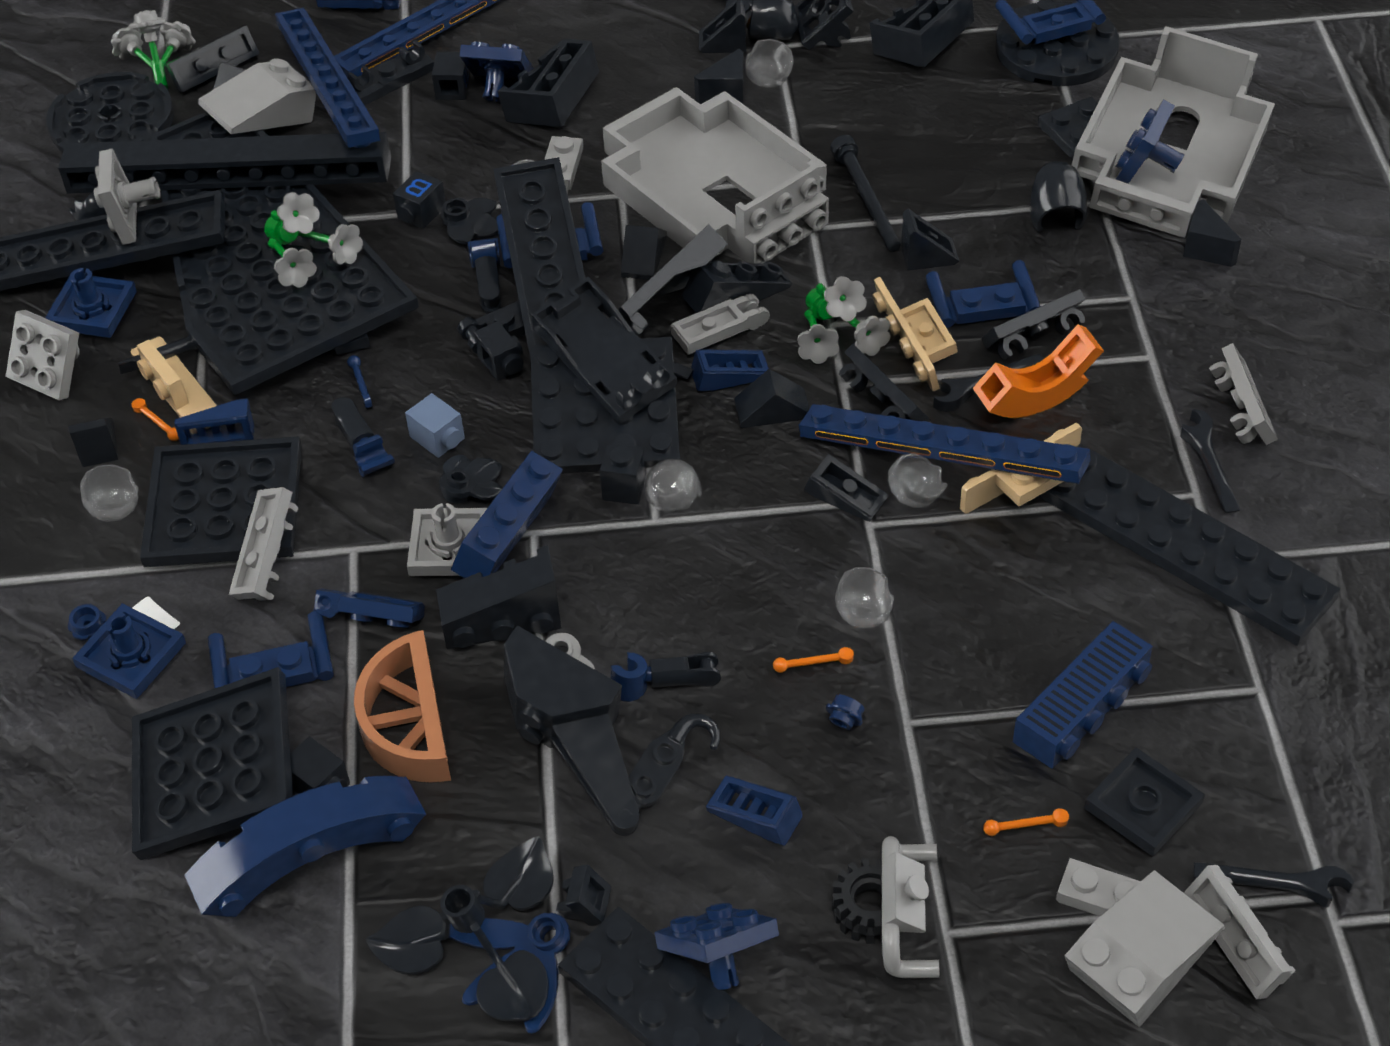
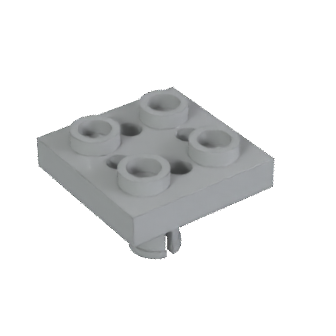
[94,148,161,245]
[6,310,79,400]
[407,503,487,576]

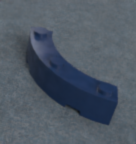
[185,776,426,917]

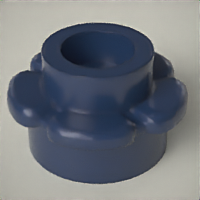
[68,604,107,640]
[826,694,865,730]

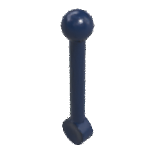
[347,355,373,409]

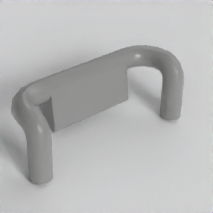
[882,836,940,978]

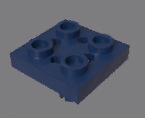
[459,41,534,102]
[1115,99,1185,184]
[45,268,137,338]
[72,603,186,699]
[655,903,779,990]

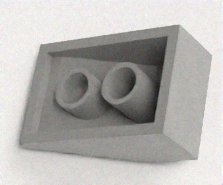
[198,59,316,134]
[1064,870,1225,1028]

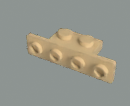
[872,277,958,391]
[130,336,217,434]
[960,423,1082,514]

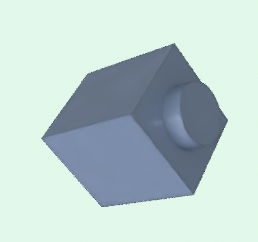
[405,393,465,458]

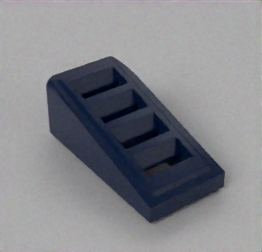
[691,350,769,392]
[175,398,254,445]
[706,775,802,846]

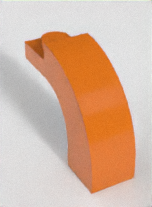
[973,324,1104,418]

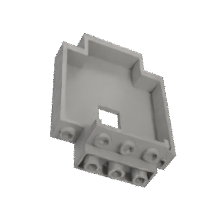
[1072,26,1275,238]
[601,87,829,264]

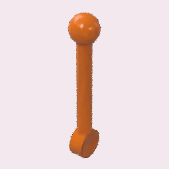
[131,398,179,441]
[773,647,854,673]
[983,808,1069,836]

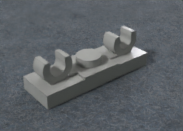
[1209,343,1278,445]
[228,487,298,601]
[1184,865,1296,1000]

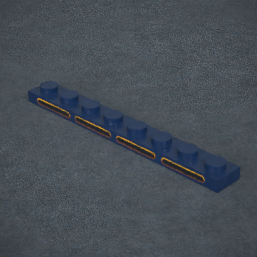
[334,0,501,78]
[799,404,1091,484]

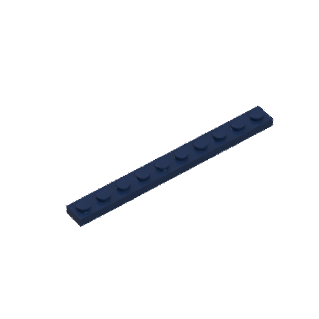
[275,8,380,148]

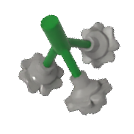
[111,10,196,90]

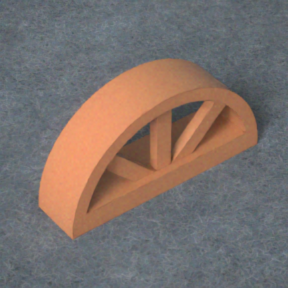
[354,630,451,782]

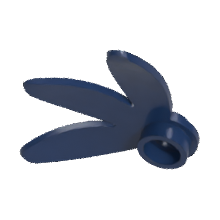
[449,913,570,1033]

